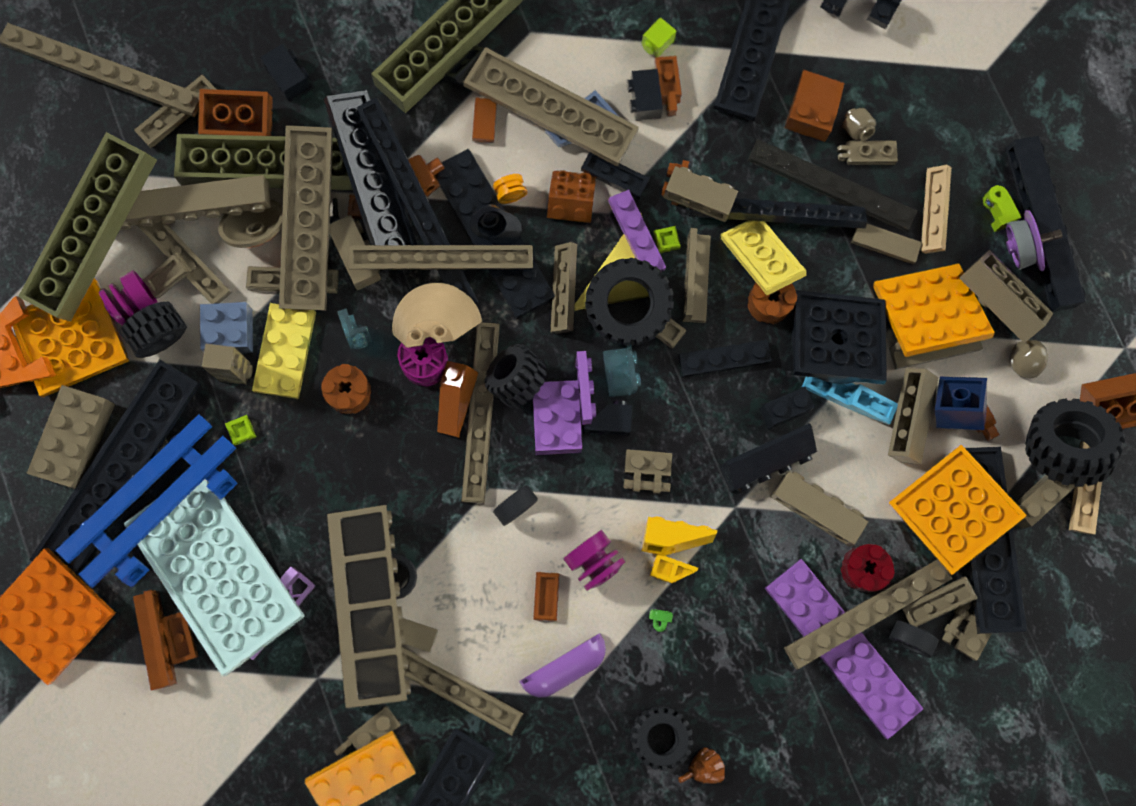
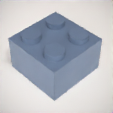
[200,302,253,354]

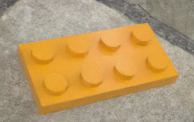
[305,730,416,806]

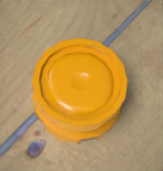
[493,174,527,204]

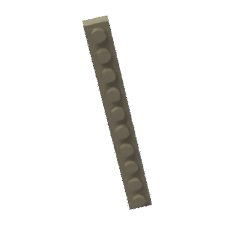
[0,23,199,117]

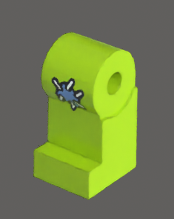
[983,185,1021,232]

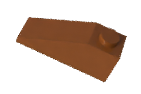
[437,361,478,438]

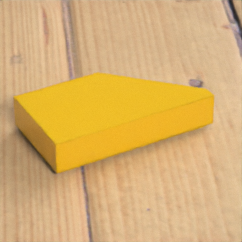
[649,555,698,583]

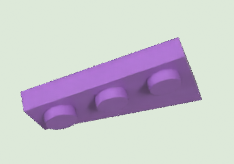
[575,351,596,425]

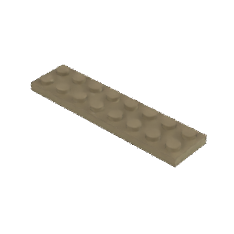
[464,47,639,166]
[279,126,333,311]

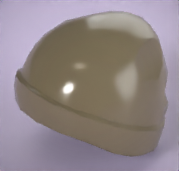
[1010,340,1048,379]

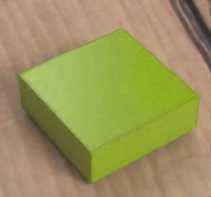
[653,226,681,253]
[225,415,256,446]

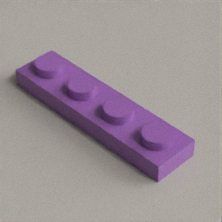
[608,190,666,272]

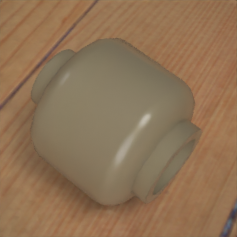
[843,108,876,141]

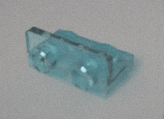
[337,309,372,349]
[603,345,641,397]

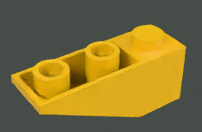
[641,516,717,556]

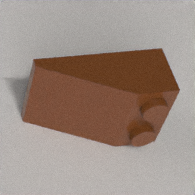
[784,70,844,142]

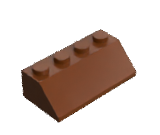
[1080,373,1136,429]

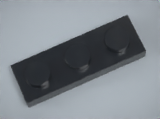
[581,152,650,200]

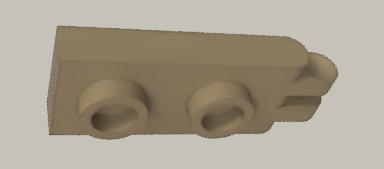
[837,141,898,165]

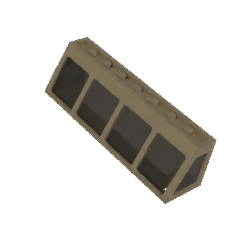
[327,505,411,708]

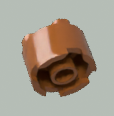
[748,283,797,324]
[321,364,371,414]

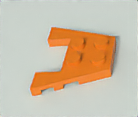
[0,296,56,388]

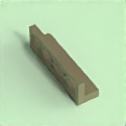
[683,228,711,323]
[889,341,983,370]

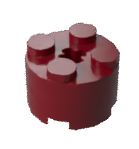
[840,544,895,592]

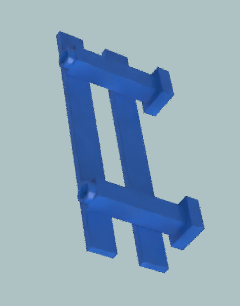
[56,414,238,588]

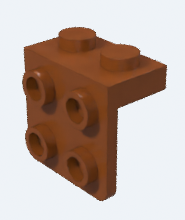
[547,170,596,223]

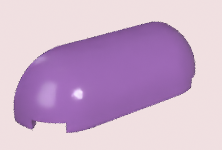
[519,633,606,697]

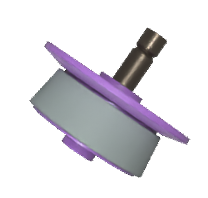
[1006,210,1062,271]

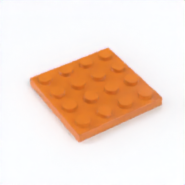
[0,548,116,685]

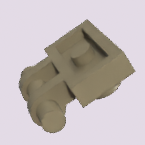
[624,449,672,494]
[941,602,991,661]

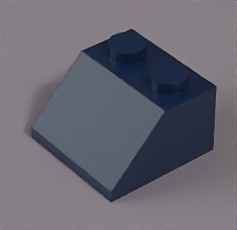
[935,376,987,430]

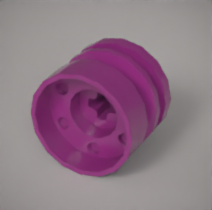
[99,270,159,326]
[397,337,449,386]
[563,530,626,591]

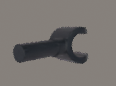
[330,198,340,224]

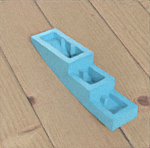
[802,377,898,425]

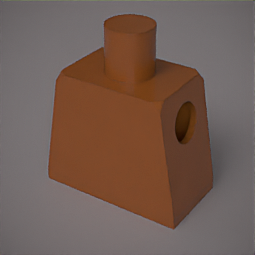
[408,155,445,197]

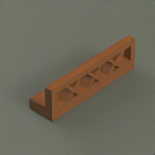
[133,590,177,691]

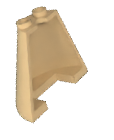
[392,283,482,347]

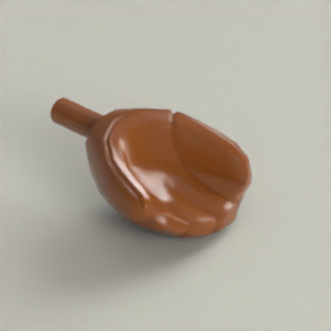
[678,747,725,784]

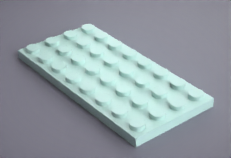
[124,479,305,677]

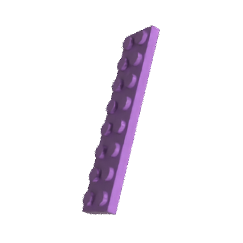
[765,559,923,739]

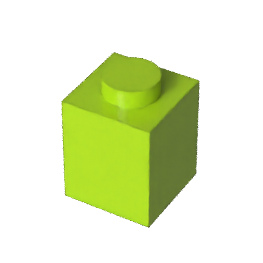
[642,17,676,57]

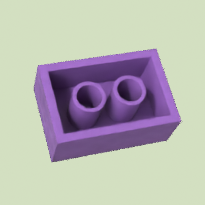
[533,380,582,455]

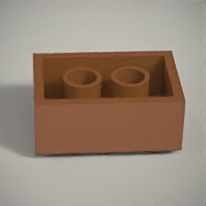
[198,89,273,136]

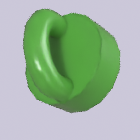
[649,609,673,632]

